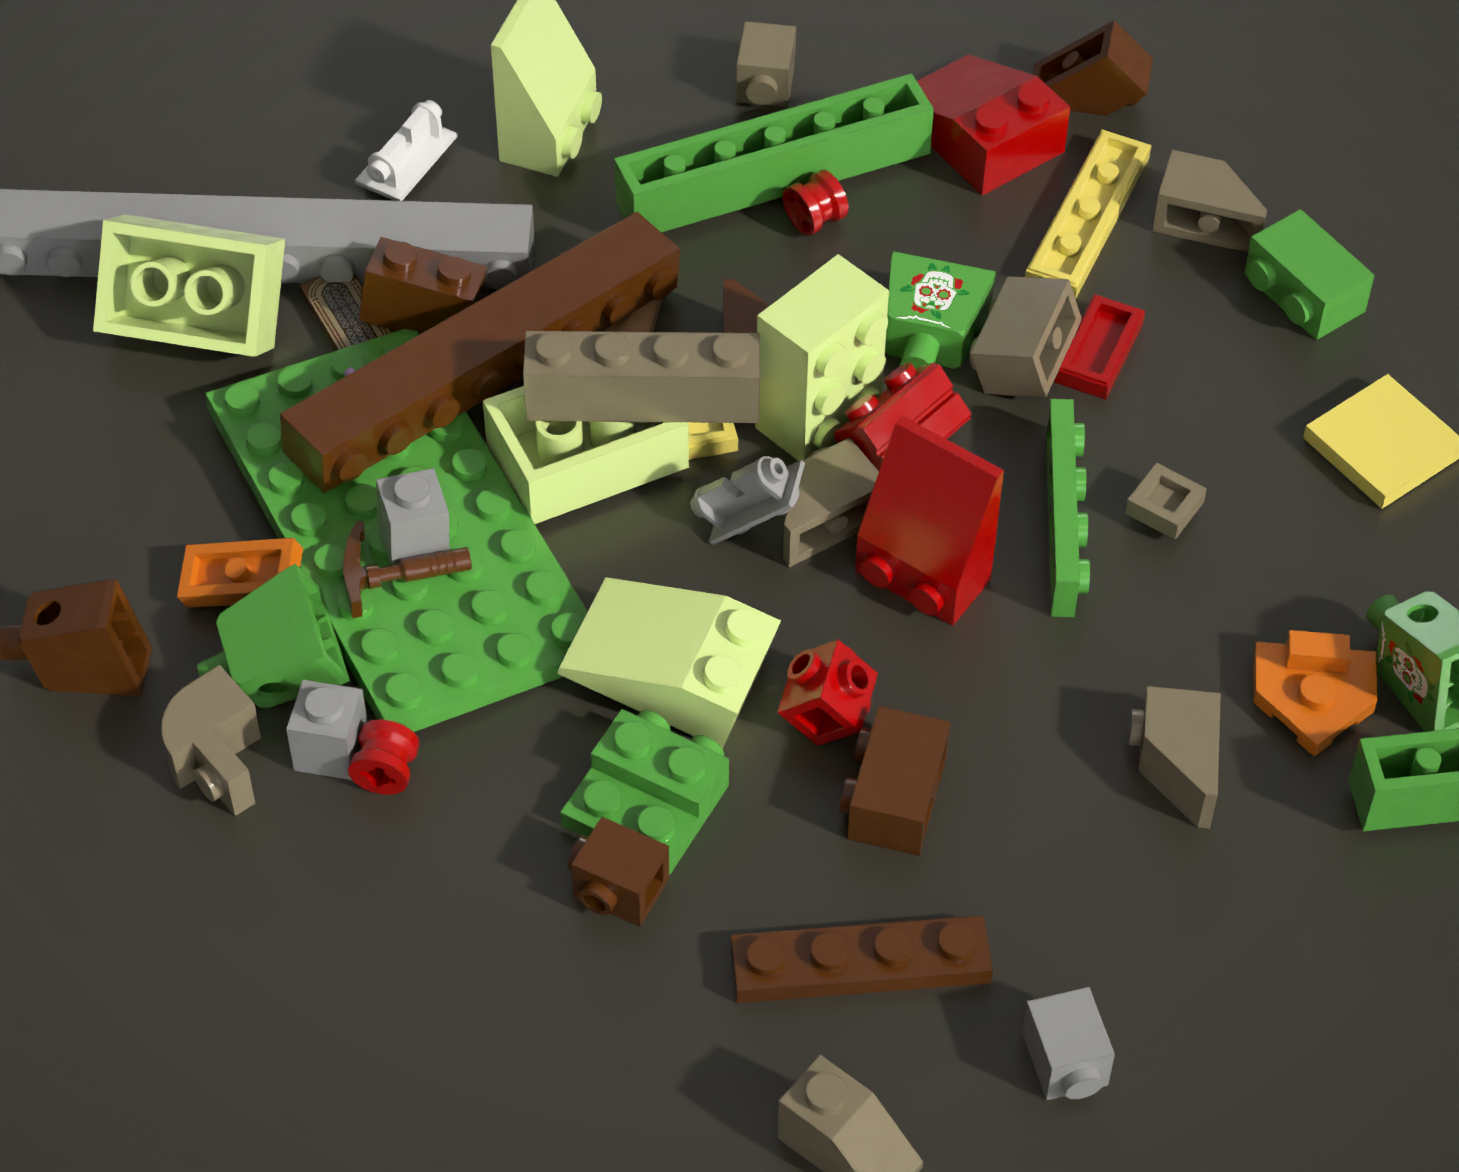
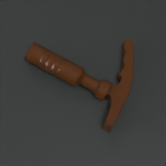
[343,521,472,618]

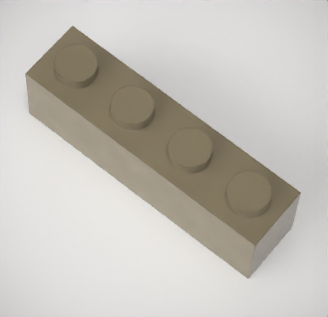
[523,331,760,423]

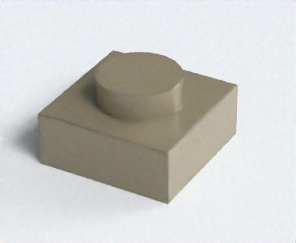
[1125,463,1207,540]

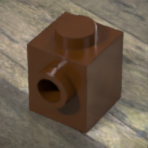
[567,817,669,927]

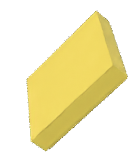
[1303,374,1459,509]

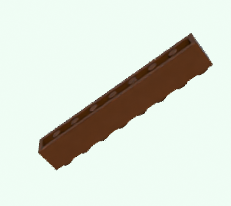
[280,212,680,494]

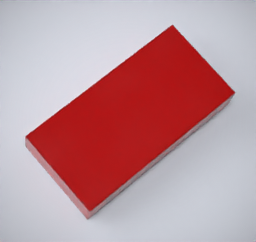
[1054,294,1145,400]

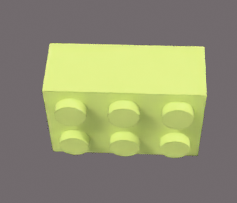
[93,214,285,357]
[755,254,889,461]
[483,386,689,524]

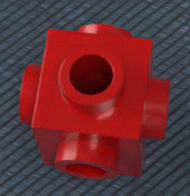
[777,639,878,746]

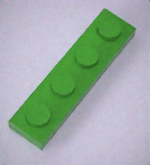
[1046,399,1090,617]

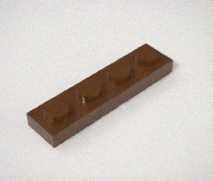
[731,915,993,1003]

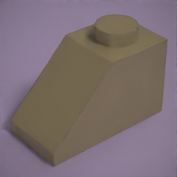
[1152,150,1267,253]
[783,438,879,567]
[1128,686,1221,829]
[777,1055,923,1172]

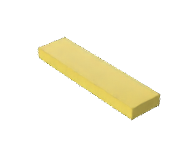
[1025,130,1151,299]

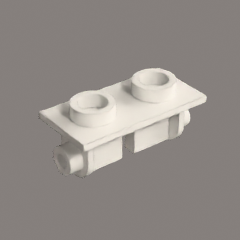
[355,100,457,201]

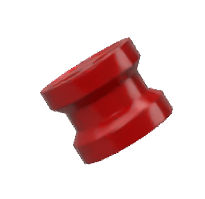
[782,169,849,236]
[348,719,420,795]

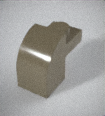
[162,665,261,816]

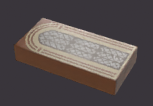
[299,274,391,351]

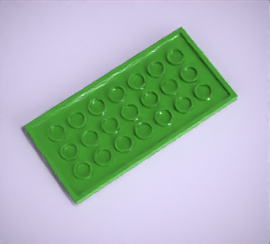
[205,329,588,732]

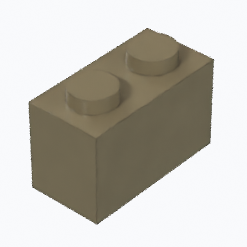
[970,276,1082,398]

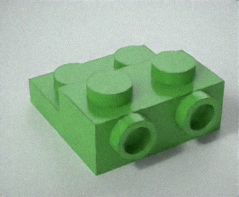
[560,709,729,876]

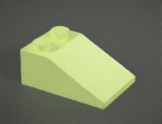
[491,0,602,177]
[557,577,781,749]

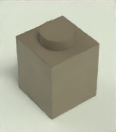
[736,21,796,108]

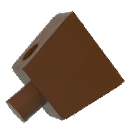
[0,579,152,696]

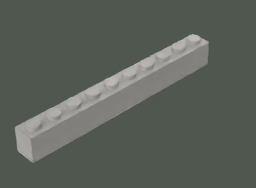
[0,189,535,290]

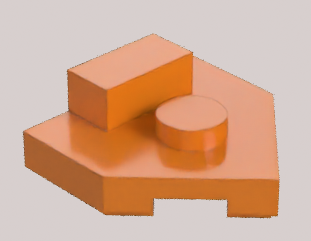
[1253,630,1377,757]

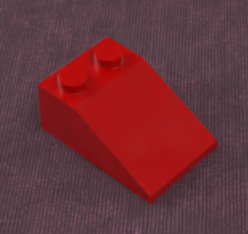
[917,54,1070,196]
[855,416,1004,626]

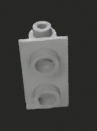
[690,456,805,545]

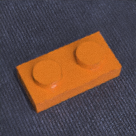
[177,538,303,608]

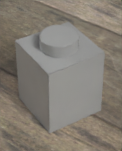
[376,468,450,566]
[286,680,367,780]
[1022,987,1115,1100]

